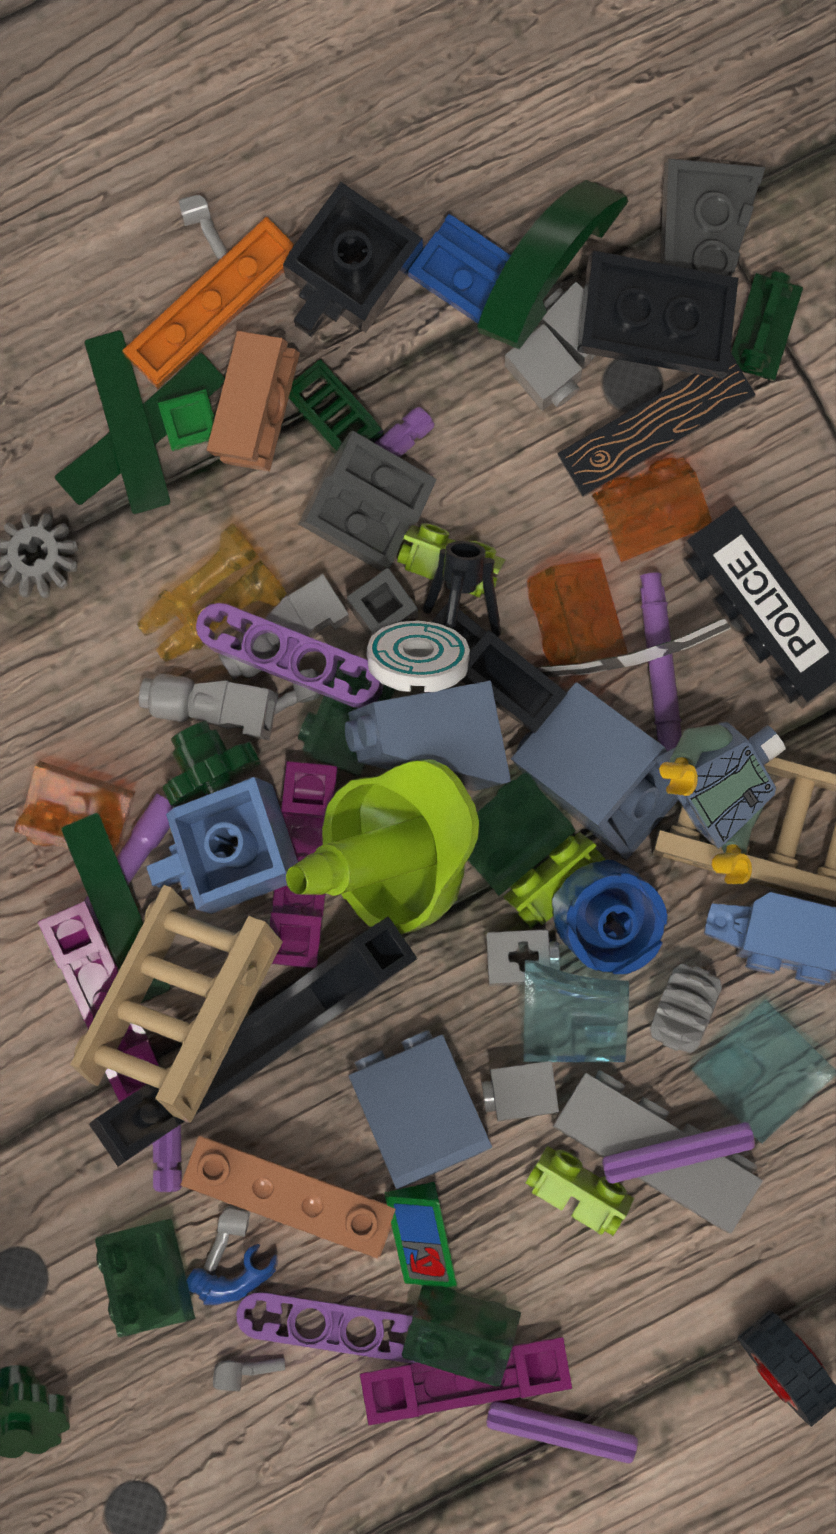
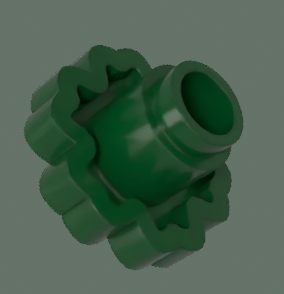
[162,721,262,808]
[0,1365,70,1458]

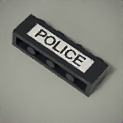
[683,506,836,709]

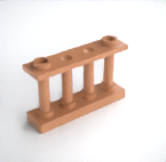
[180,1136,396,1259]

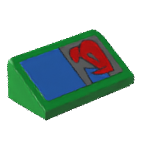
[384,1182,457,1287]

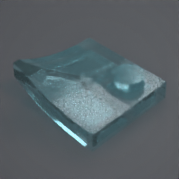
[524,960,629,1062]
[690,999,836,1144]

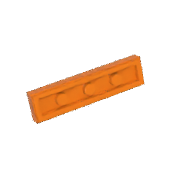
[122,216,294,389]

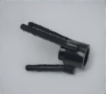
[423,541,501,638]

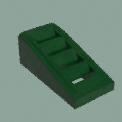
[288,359,384,455]

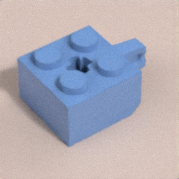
[146,777,298,914]
[704,892,836,986]

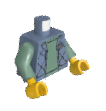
[655,722,786,884]

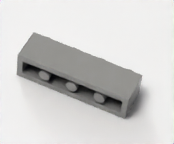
[553,1070,763,1234]

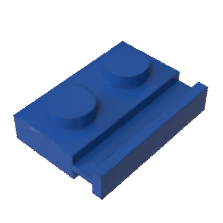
[408,214,511,324]

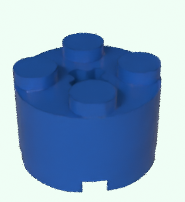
[552,860,668,974]

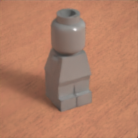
[217,574,349,680]
[139,673,278,741]

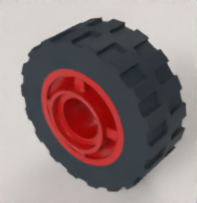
[738,1310,836,1427]

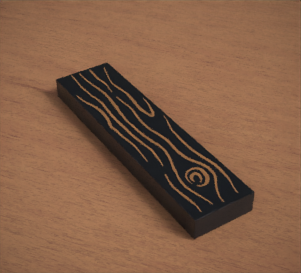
[557,352,756,498]

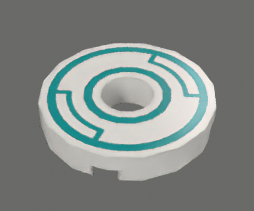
[367,620,470,692]

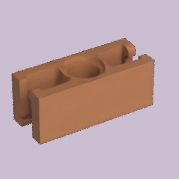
[206,331,300,472]

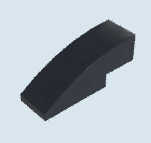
[432,602,568,733]

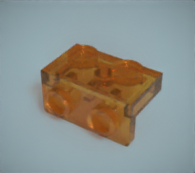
[592,458,712,562]
[527,558,628,666]
[14,761,135,853]

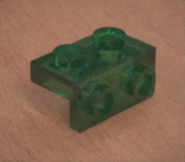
[298,660,396,778]
[467,772,576,896]
[95,1218,196,1338]
[402,1285,521,1387]

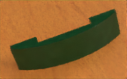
[477,180,629,350]

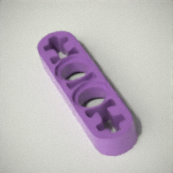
[196,603,384,708]
[236,1292,435,1363]

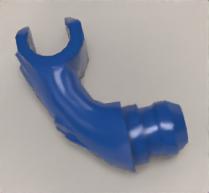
[185,1244,278,1305]

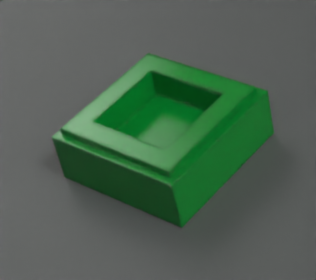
[158,389,214,452]

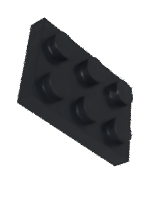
[577,250,739,379]

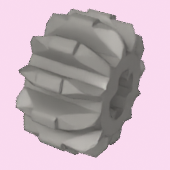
[0,513,78,598]
[650,964,722,1053]

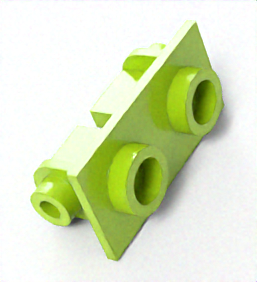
[397,523,506,598]
[503,832,606,929]
[525,1146,635,1236]

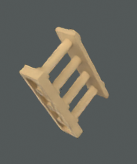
[652,757,836,906]
[70,885,283,1123]

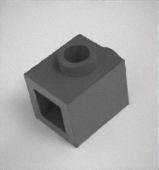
[347,568,418,637]

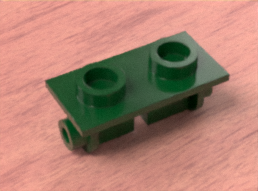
[731,271,803,382]

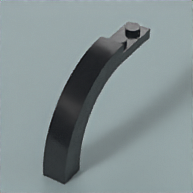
[89,916,418,1167]

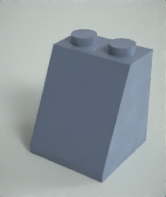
[345,681,511,791]
[511,682,678,861]
[348,1030,492,1189]

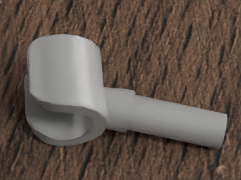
[179,195,228,260]
[275,669,321,715]
[202,1205,250,1274]
[213,1358,285,1391]

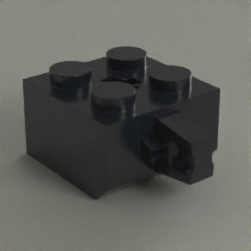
[283,182,423,338]

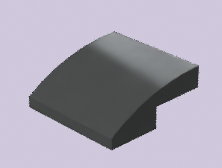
[298,431,437,572]

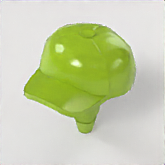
[286,759,479,935]

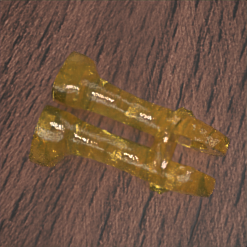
[137,523,289,662]

